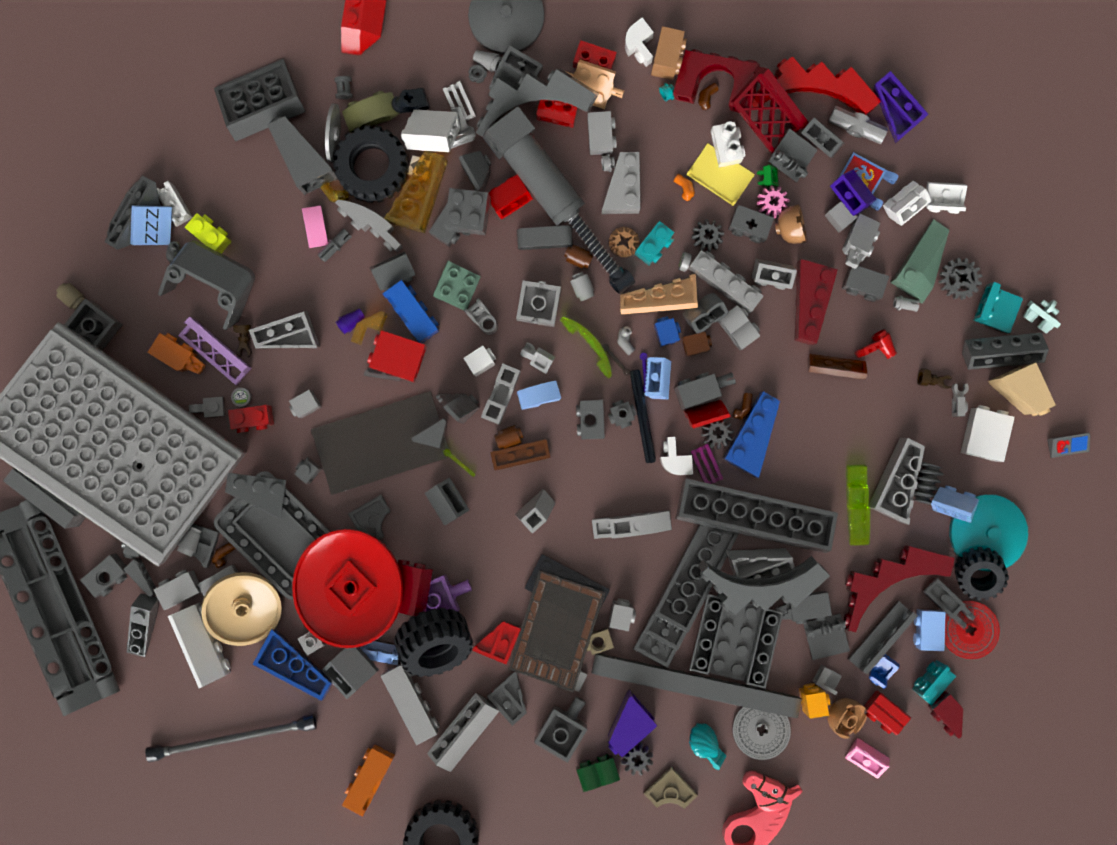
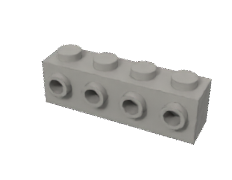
[688,250,763,314]
[381,664,440,745]
[427,693,499,772]

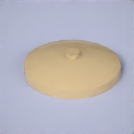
[202,572,282,646]

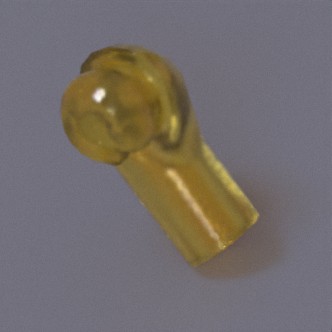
[320,182,349,202]

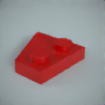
[472,621,521,664]

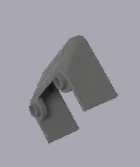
[158,240,255,330]

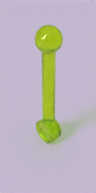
[443,449,476,477]

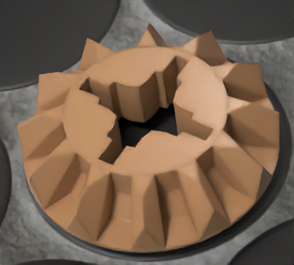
[609,227,639,257]

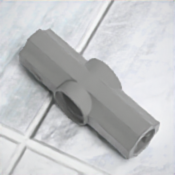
[828,106,888,144]

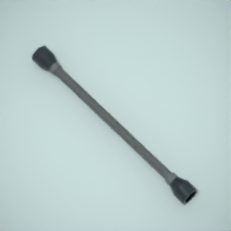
[145,714,317,763]

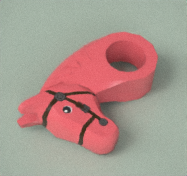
[722,770,803,845]

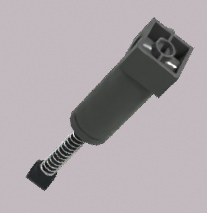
[483,107,635,294]

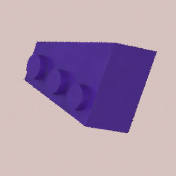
[873,71,928,144]

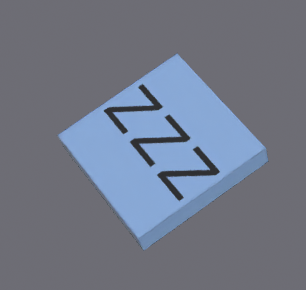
[130,205,172,245]

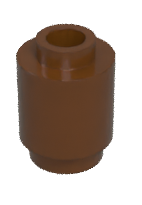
[564,244,594,269]
[494,425,524,449]

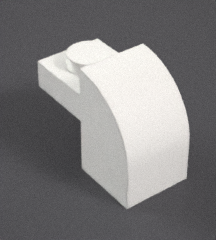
[625,18,654,67]
[660,437,693,475]

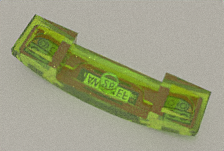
[560,317,612,380]

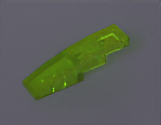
[846,465,870,546]

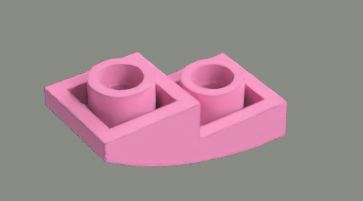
[302,205,328,248]

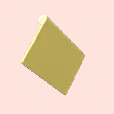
[686,143,755,206]

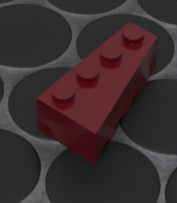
[794,259,838,346]

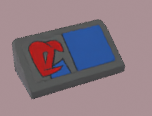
[1047,433,1090,458]

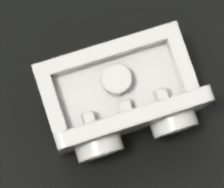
[925,182,967,214]

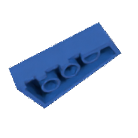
[722,391,780,478]
[253,629,333,701]

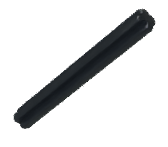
[630,369,656,463]

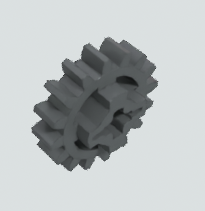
[938,258,983,300]

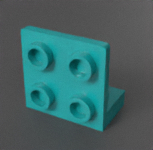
[973,282,1023,334]
[912,660,956,706]

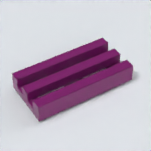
[690,444,723,484]

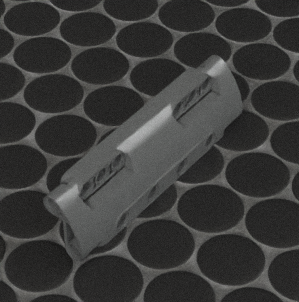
[0,500,120,716]

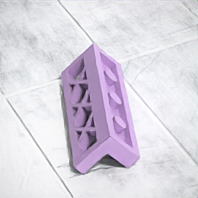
[178,317,252,385]

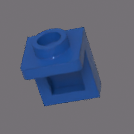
[869,654,899,689]

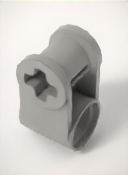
[464,298,498,335]

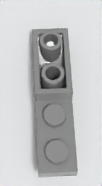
[335,200,403,253]
[592,510,672,539]

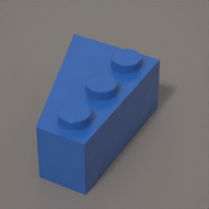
[383,280,439,344]

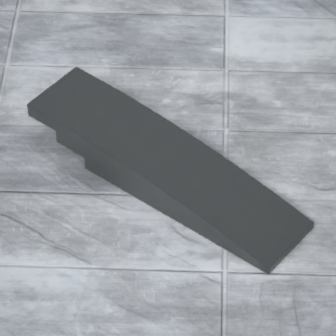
[633,525,739,668]

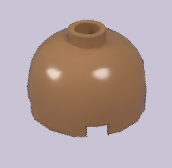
[775,204,807,244]
[827,698,867,739]

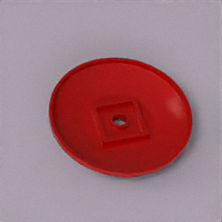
[292,529,403,648]

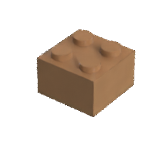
[651,26,687,80]

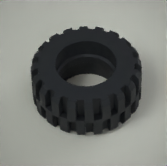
[333,125,409,203]
[394,608,473,677]
[403,800,479,845]

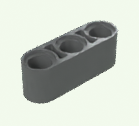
[517,225,573,250]

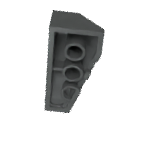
[435,393,479,424]

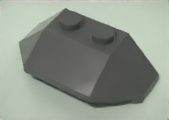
[105,176,160,250]

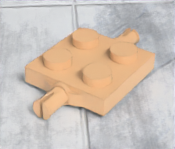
[565,60,624,109]

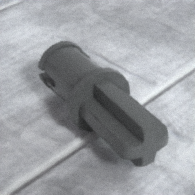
[318,228,352,262]

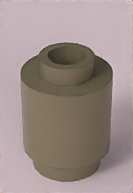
[56,283,85,310]

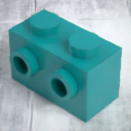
[634,221,675,266]

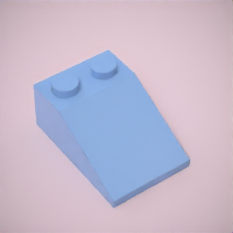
[931,485,979,523]

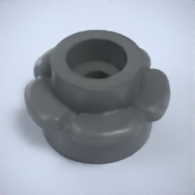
[468,64,487,83]

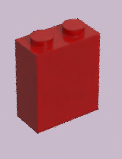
[367,330,427,383]

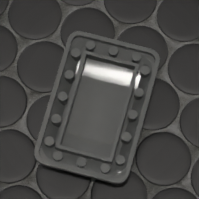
[214,471,331,600]

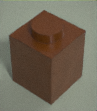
[681,332,712,357]

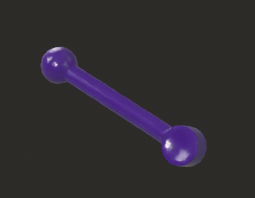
[640,353,648,392]

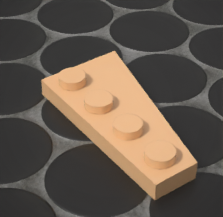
[620,274,698,314]

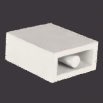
[401,110,461,152]
[961,405,1015,462]

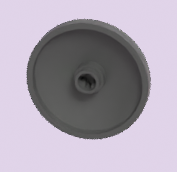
[468,0,544,54]

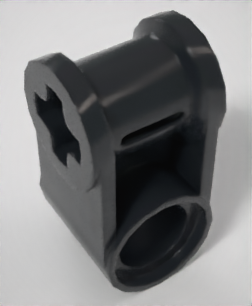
[391,88,430,113]

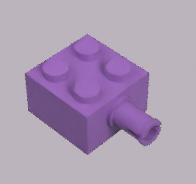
[426,574,472,612]

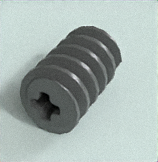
[913,462,943,505]

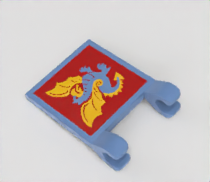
[839,152,898,210]

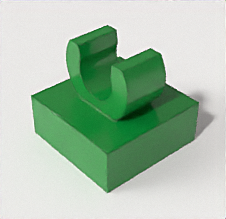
[757,165,779,188]

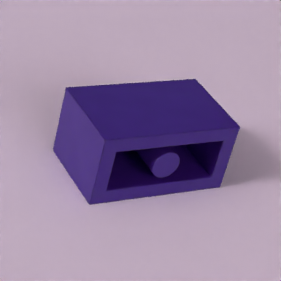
[830,169,877,216]

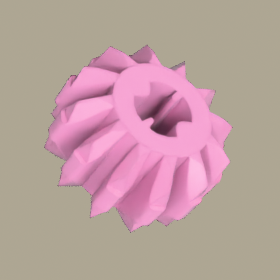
[756,186,790,219]

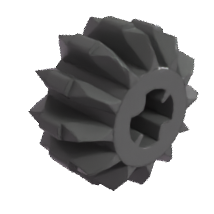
[691,219,724,252]
[701,419,734,449]
[621,742,653,776]

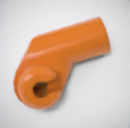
[673,173,695,201]

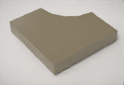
[643,766,698,809]

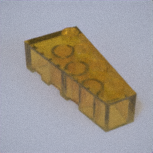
[384,151,448,234]

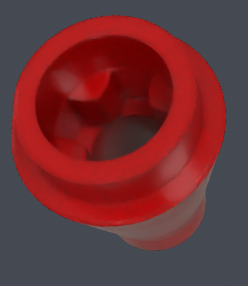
[872,329,897,359]

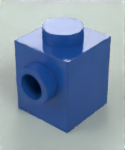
[654,316,681,347]

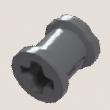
[334,76,353,100]

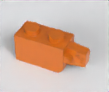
[147,333,206,374]

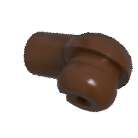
[212,542,235,568]

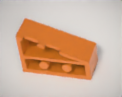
[342,745,395,817]

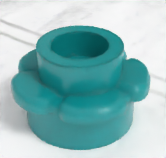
[659,83,674,101]

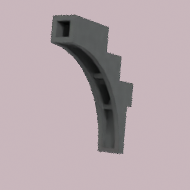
[476,68,599,137]
[698,556,830,615]

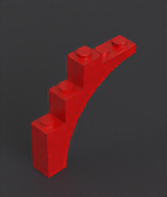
[752,56,881,115]

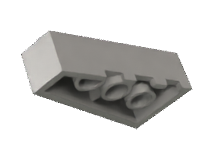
[868,437,925,525]

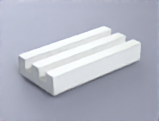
[443,81,476,121]

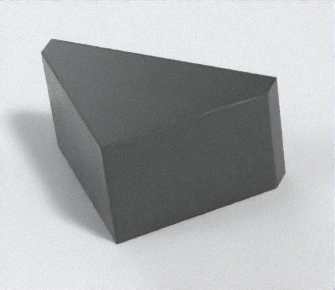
[411,418,448,448]

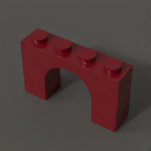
[673,49,760,113]
[352,559,433,616]

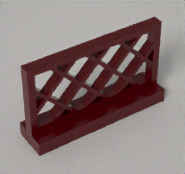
[731,66,809,154]

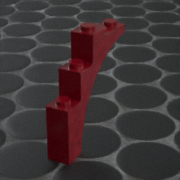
[843,545,955,633]

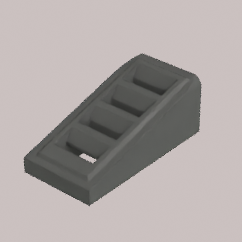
[124,558,156,597]

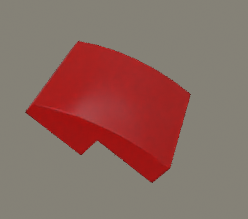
[684,399,730,428]

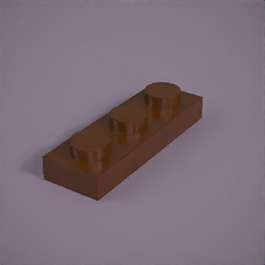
[808,354,868,379]
[490,439,551,471]

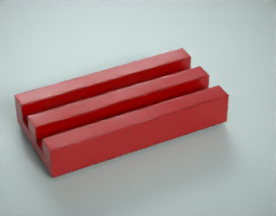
[854,341,884,358]

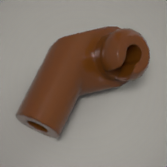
[698,82,719,110]
[733,393,753,420]

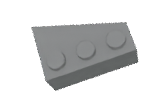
[601,152,640,214]

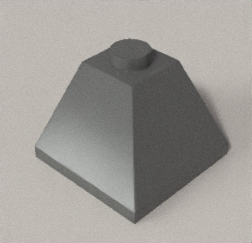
[459,151,491,192]

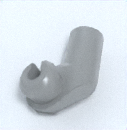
[617,326,636,356]

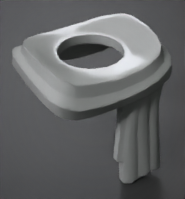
[451,106,476,149]

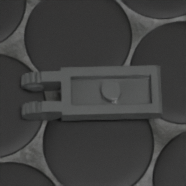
[922,578,975,629]

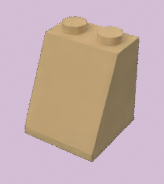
[988,363,1056,416]

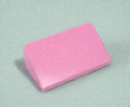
[845,738,890,779]

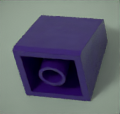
[608,689,657,757]

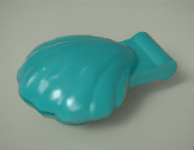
[689,723,727,770]

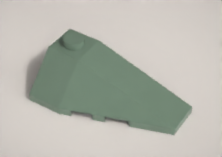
[890,219,949,304]

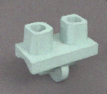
[1023,300,1061,334]

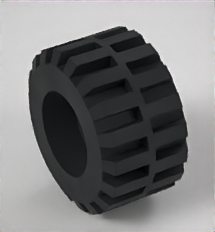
[955,547,1009,601]

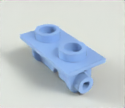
[360,641,399,665]

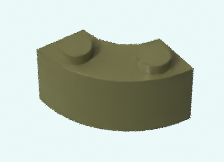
[342,91,400,133]

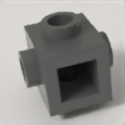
[608,400,637,429]

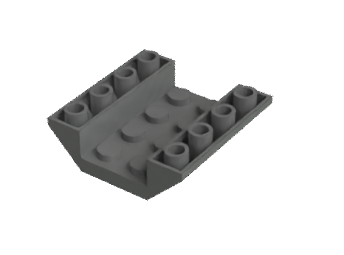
[689,594,783,688]

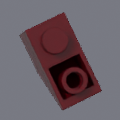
[928,691,963,739]

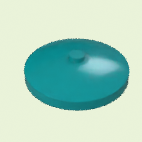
[949,494,1028,572]

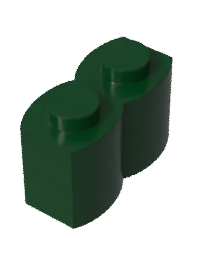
[576,753,620,792]

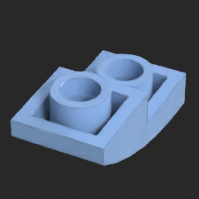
[517,381,561,410]

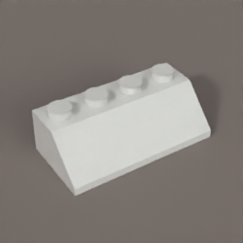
[168,603,231,688]

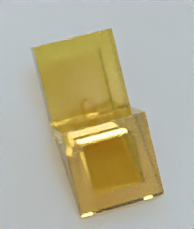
[351,311,387,345]

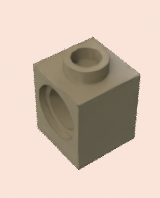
[586,627,614,655]

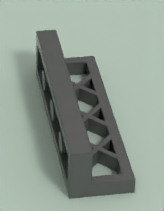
[847,601,918,674]

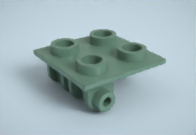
[433,261,481,310]

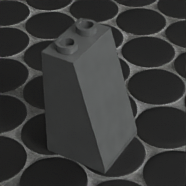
[267,116,337,195]

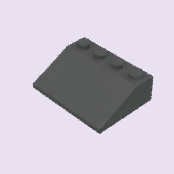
[214,59,305,142]

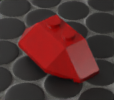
[341,0,387,56]

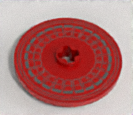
[945,601,1000,659]

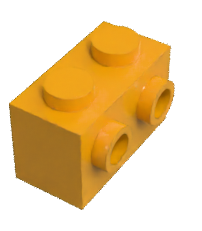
[799,683,830,719]

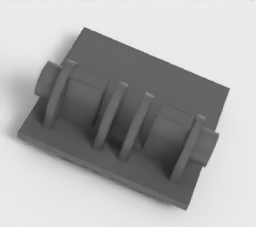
[768,129,817,182]
[803,613,850,660]

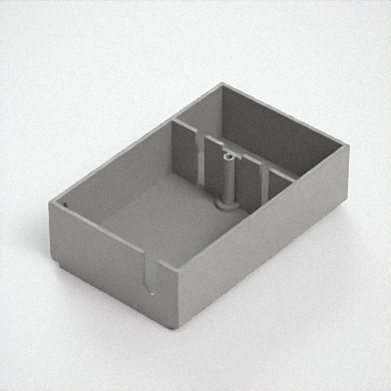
[0,322,246,566]

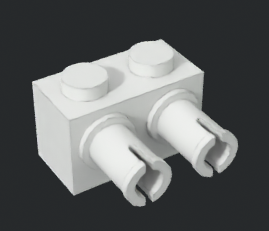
[710,121,745,168]

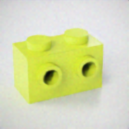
[184,213,232,254]

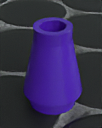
[336,308,365,334]

